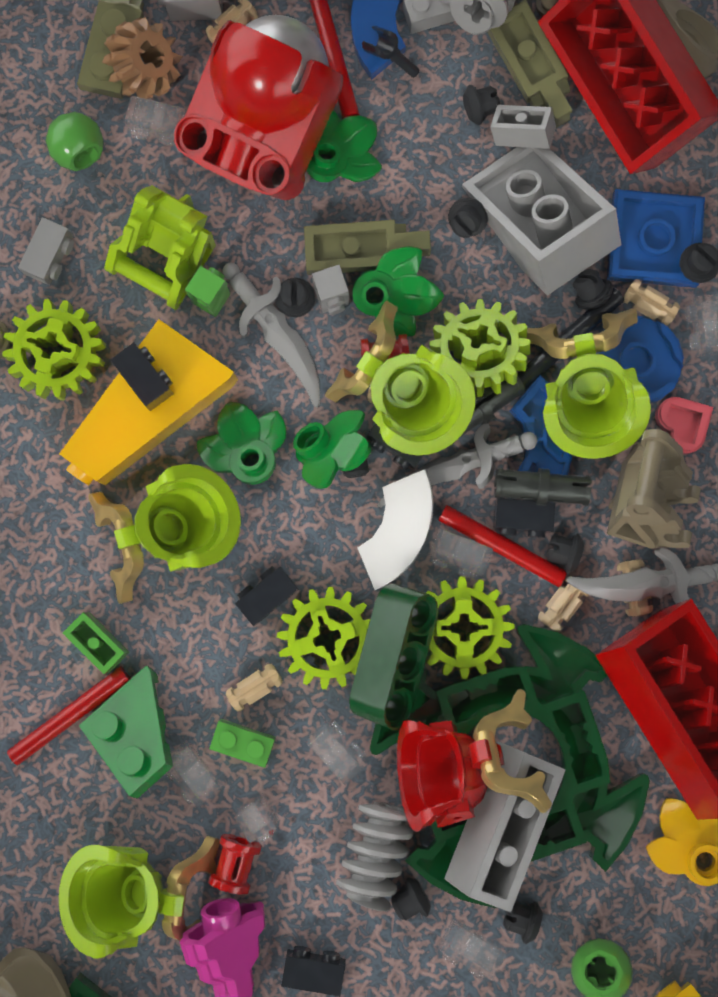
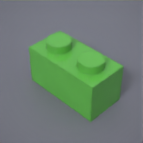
[185,265,230,318]
[63,612,130,674]
[209,719,276,768]

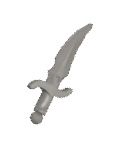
[222,263,320,408]
[377,424,537,507]
[566,548,718,606]

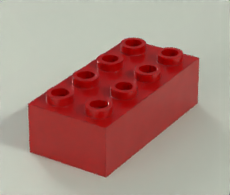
[538,0,718,174]
[595,598,718,820]

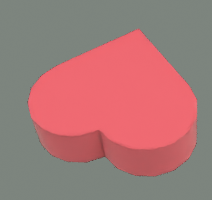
[655,397,714,455]

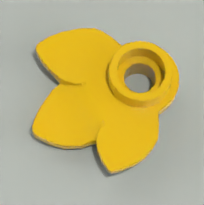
[646,798,718,886]

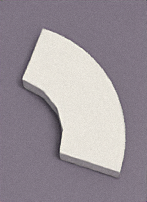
[357,469,433,590]

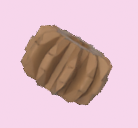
[102,17,183,100]

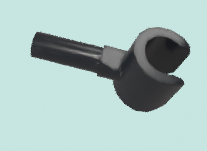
[362,26,420,78]

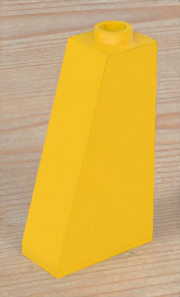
[59,319,238,486]

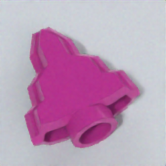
[180,898,266,997]

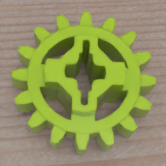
[2,299,106,401]
[430,299,530,397]
[426,576,515,679]
[276,587,370,689]

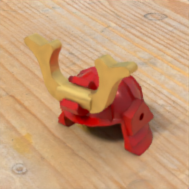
[397,689,552,832]

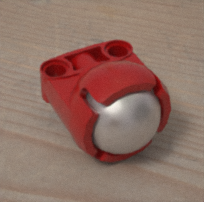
[173,15,343,200]

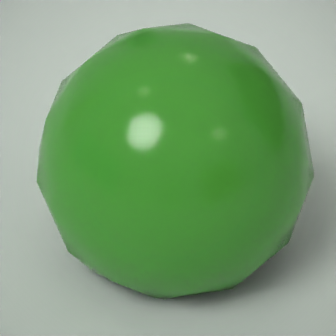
[45,111,104,171]
[571,938,633,997]

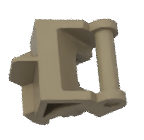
[607,429,701,549]

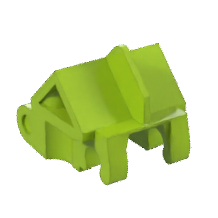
[104,185,216,310]

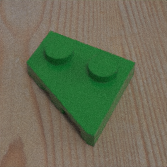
[79,665,173,799]

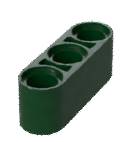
[349,584,438,730]

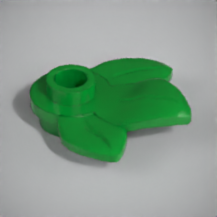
[306,110,382,182]
[352,246,444,337]
[197,402,286,485]
[293,410,371,489]

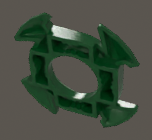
[370,624,650,908]

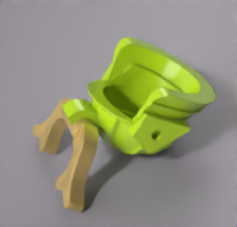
[325,301,476,455]
[526,308,651,459]
[88,464,241,604]
[59,836,220,959]

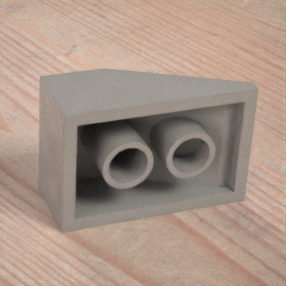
[462,147,622,296]

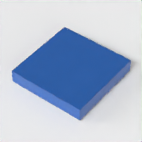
[606,189,705,288]

